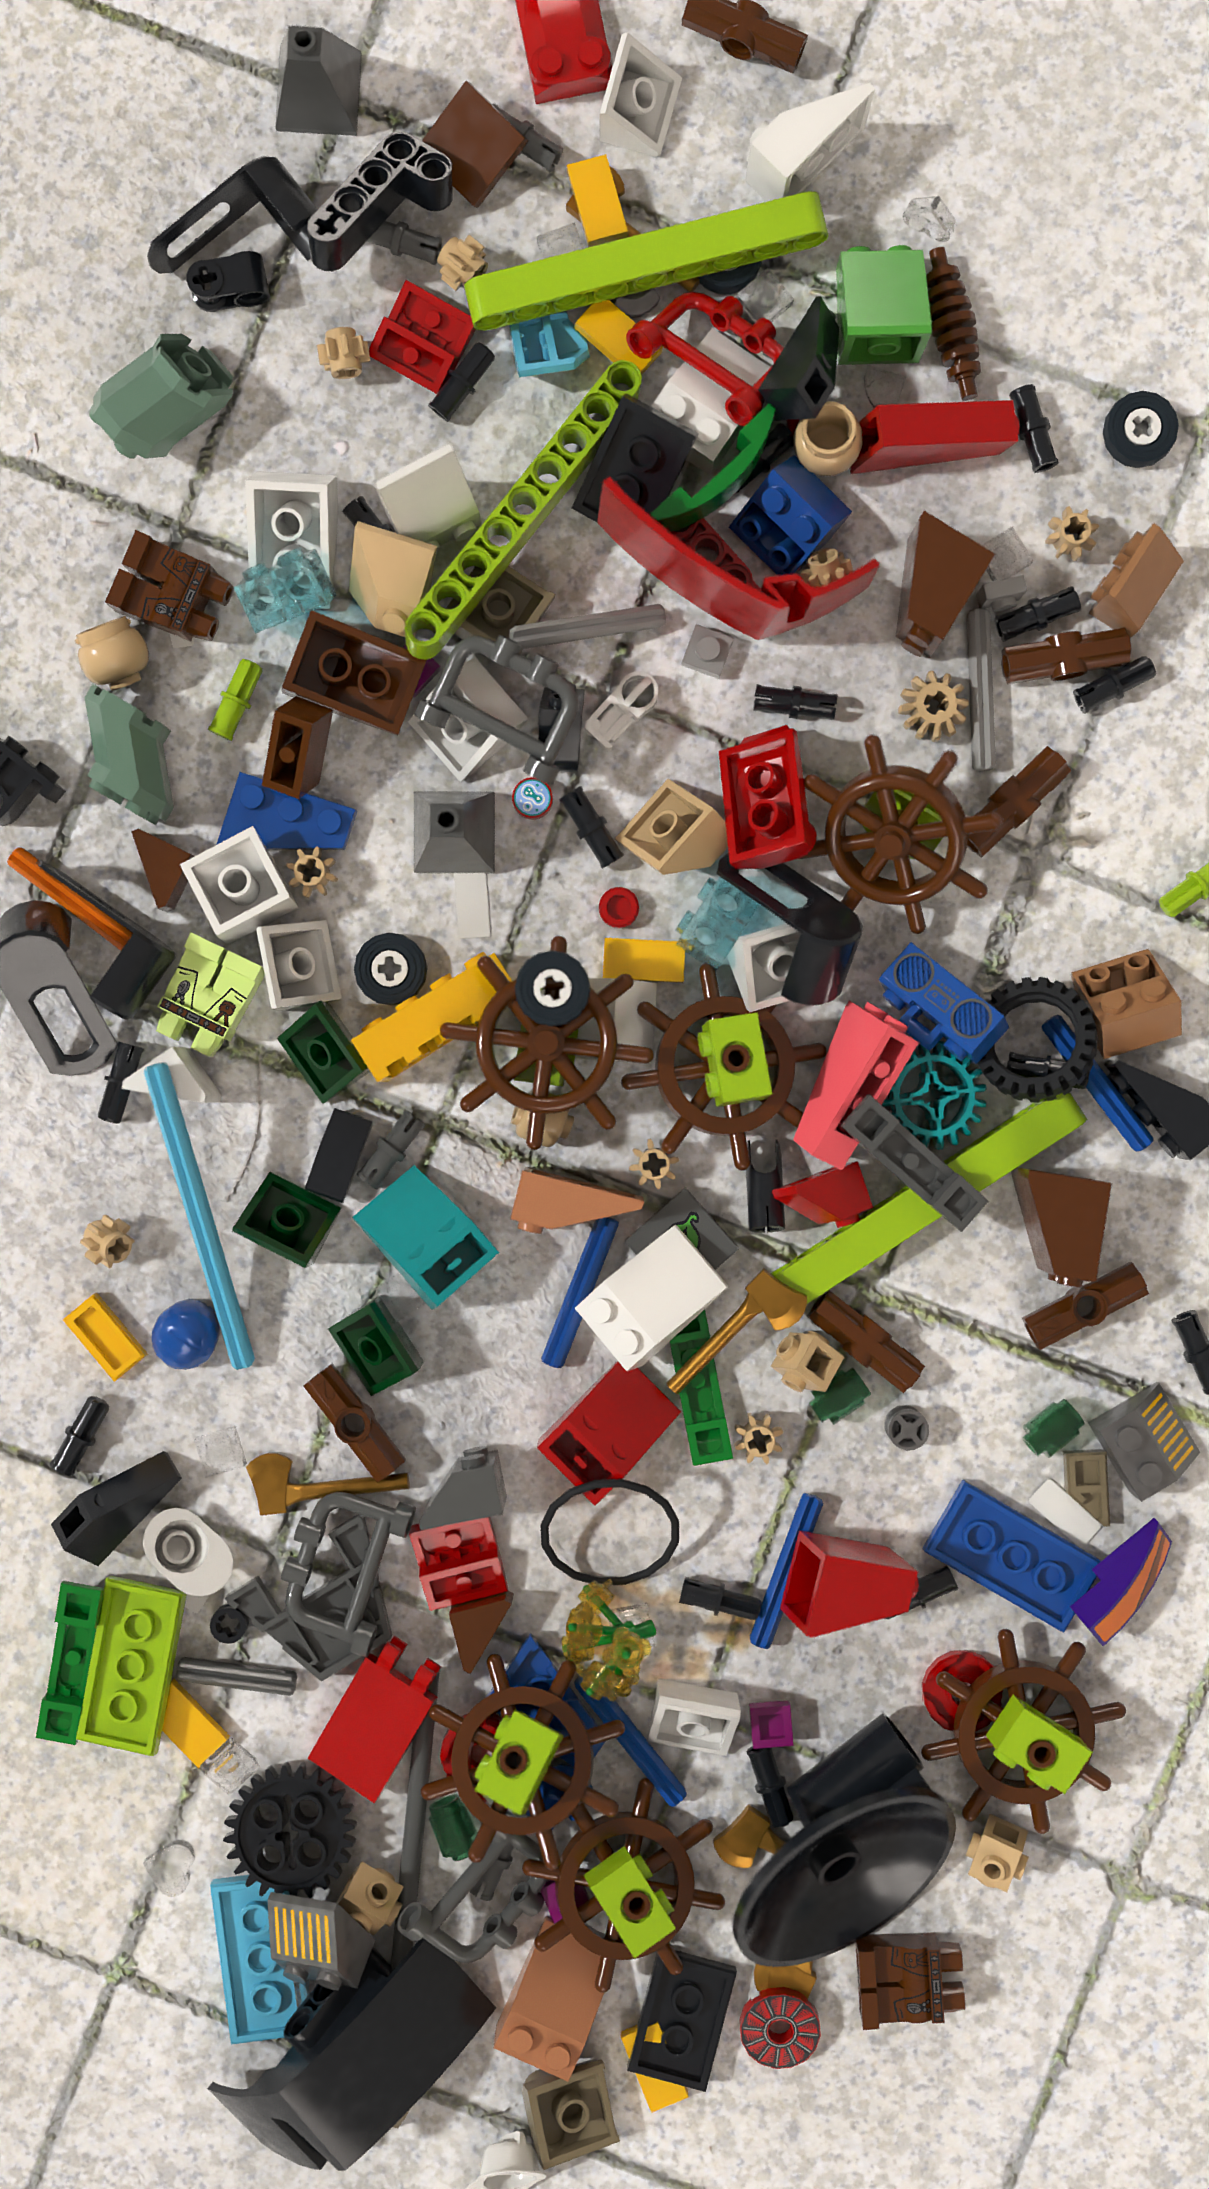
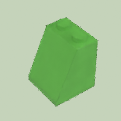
[836,245,932,365]

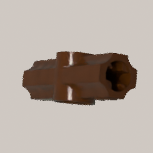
[682,0,808,74]
[1001,628,1132,685]
[967,746,1072,857]
[1022,1262,1149,1350]
[807,1290,925,1393]
[303,1363,406,1483]

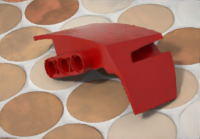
[597,477,880,640]

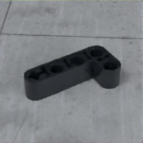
[307,132,453,271]

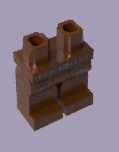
[105,530,234,642]
[855,1932,966,2030]

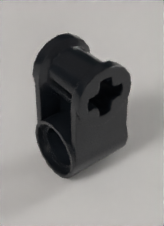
[186,251,270,312]

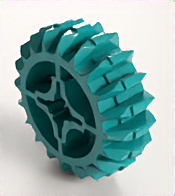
[882,1041,987,1150]

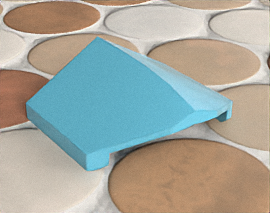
[509,311,590,377]

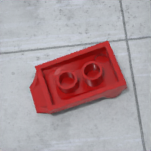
[515,0,612,104]
[719,725,817,869]

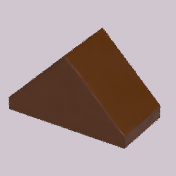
[131,829,195,912]
[449,1591,514,1674]

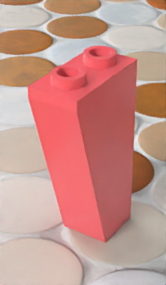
[793,1000,919,1170]

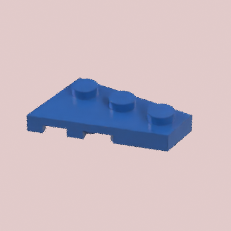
[216,772,357,850]
[486,1633,606,1767]

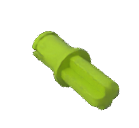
[207,659,262,741]
[1159,863,1209,917]

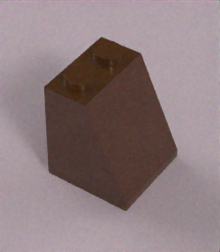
[896,511,995,657]
[1011,1167,1112,1288]

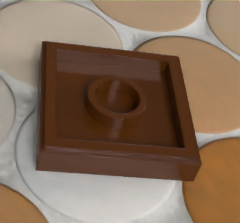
[422,81,529,208]

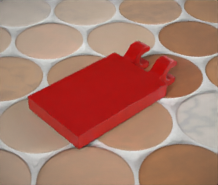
[308,1635,442,1804]

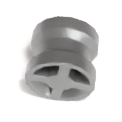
[884,1405,929,1451]

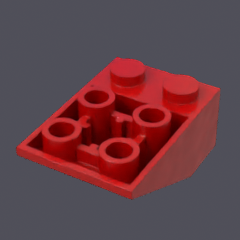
[537,1361,681,1506]

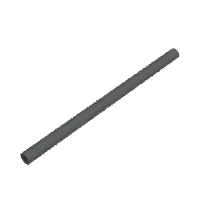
[391,1671,440,1972]

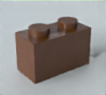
[262,696,333,799]

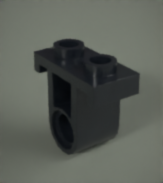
[538,684,585,773]
[0,735,66,826]

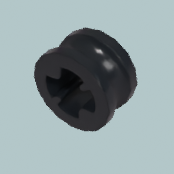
[210,1603,250,1644]

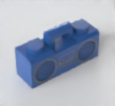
[879,942,1009,1064]

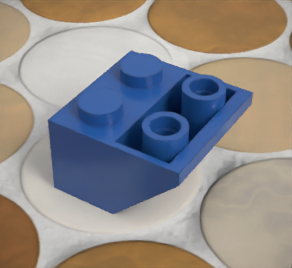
[729,455,852,576]

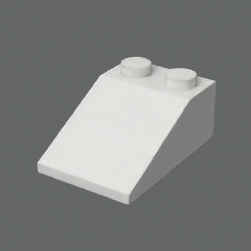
[745,83,875,202]
[651,328,771,476]
[374,443,482,554]
[245,471,338,609]
[575,1225,729,1371]

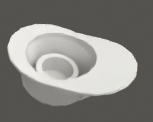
[143,1508,233,1597]
[466,2131,546,2189]

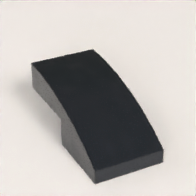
[305,1108,373,1203]

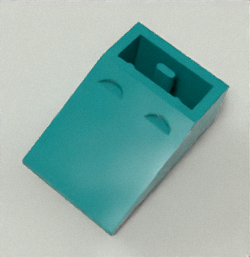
[352,1165,499,1310]

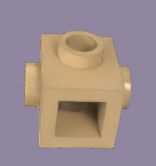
[770,1331,844,1392]
[966,1814,1029,1892]
[336,1861,404,1935]

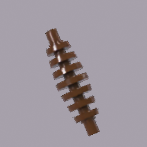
[926,247,981,401]

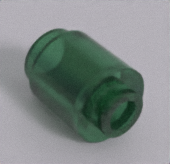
[808,1367,871,1425]
[1022,1399,1085,1458]
[429,1794,478,1861]

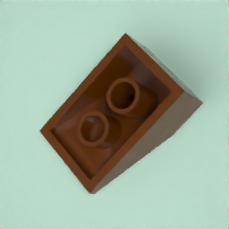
[282,610,427,736]

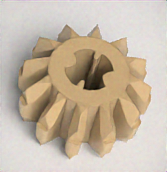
[898,671,969,742]

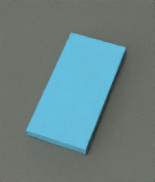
[210,1875,309,2044]

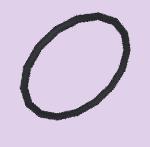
[540,1479,679,1586]

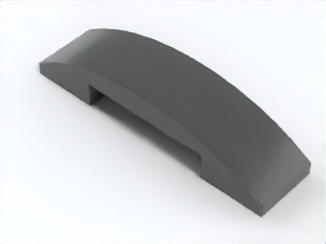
[840,1094,989,1232]

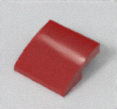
[369,280,476,394]
[409,1517,508,1611]

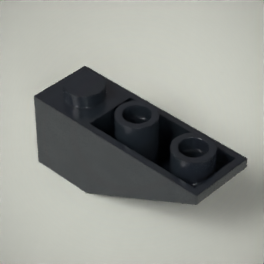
[758,296,839,420]
[1104,1060,1209,1160]
[51,1451,182,1566]

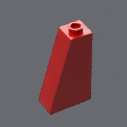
[850,400,1020,474]

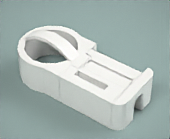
[585,671,659,751]

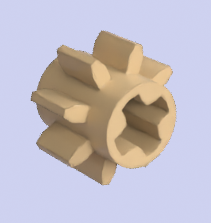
[437,235,488,291]
[317,327,370,379]
[1045,506,1099,561]
[801,548,853,587]
[286,847,338,898]
[629,1138,679,1189]
[80,1215,135,1268]
[734,1413,783,1464]

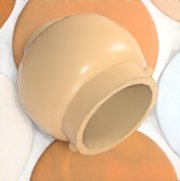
[793,402,862,476]
[75,616,149,691]

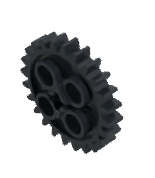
[223,1762,357,1898]

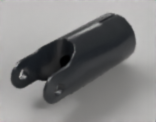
[746,1139,785,1233]

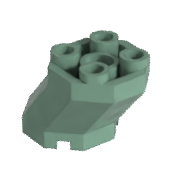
[89,334,233,459]
[84,684,174,825]

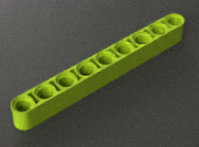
[464,191,829,331]
[405,360,642,660]
[771,1092,1088,1304]

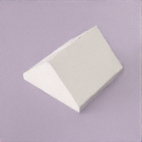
[600,32,682,157]
[256,920,342,1011]
[727,924,801,1012]
[575,978,657,1064]
[122,1047,222,1103]
[647,1678,741,1756]

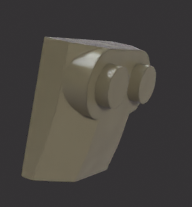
[446,566,555,654]
[522,2059,620,2170]

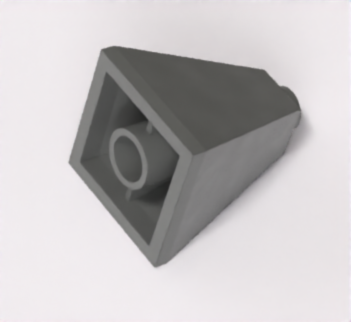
[275,26,362,136]
[414,791,495,873]

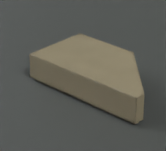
[1063,1449,1110,1527]

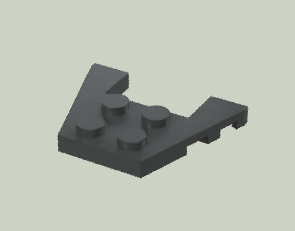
[225,1514,392,1682]

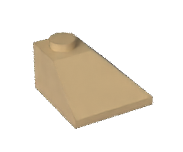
[349,521,437,637]
[615,779,728,875]

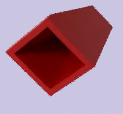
[780,1530,919,1638]

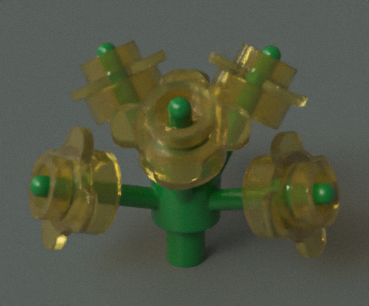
[562,1579,656,1702]

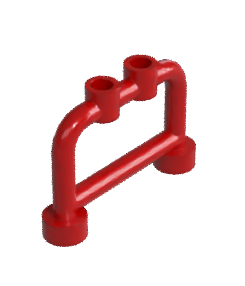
[626,292,784,426]

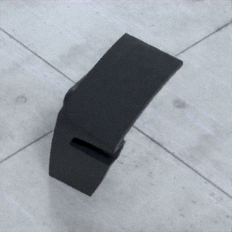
[207,1938,496,2171]

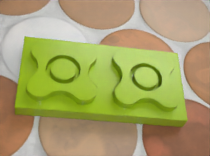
[76,1576,187,1756]

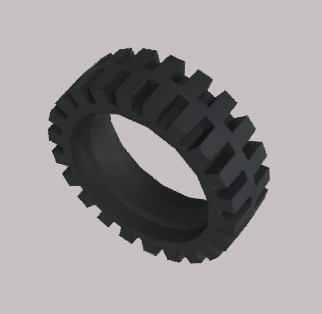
[978,977,1098,1102]

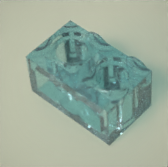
[234,547,337,634]
[675,877,760,971]

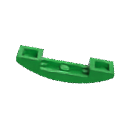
[650,404,775,532]
[670,1309,733,1466]
[36,1581,103,1745]

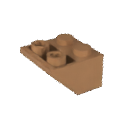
[1089,523,1184,638]
[1071,949,1182,1059]

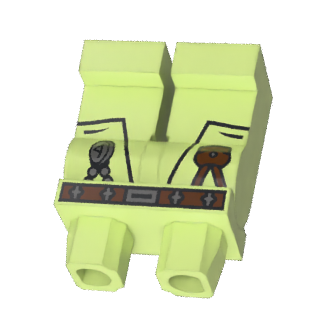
[156,932,265,1058]

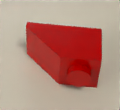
[772,1161,873,1228]

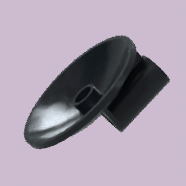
[732,1713,956,1967]

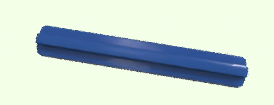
[1041,1015,1154,1152]
[541,1217,619,1368]
[750,1493,823,1649]
[574,1670,687,1807]

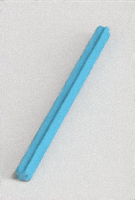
[144,1063,255,1370]

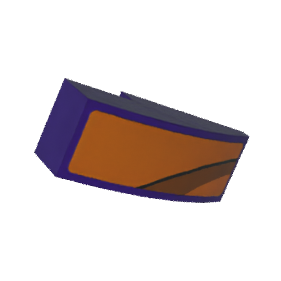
[1070,1518,1172,1646]

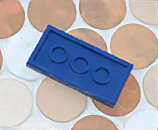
[922,1479,1102,1633]

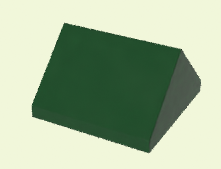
[277,1001,371,1104]
[232,1172,341,1268]
[328,1295,424,1396]

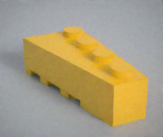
[351,952,513,1082]

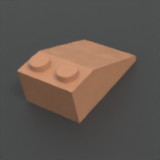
[510,1167,644,1234]
[493,1916,604,2082]

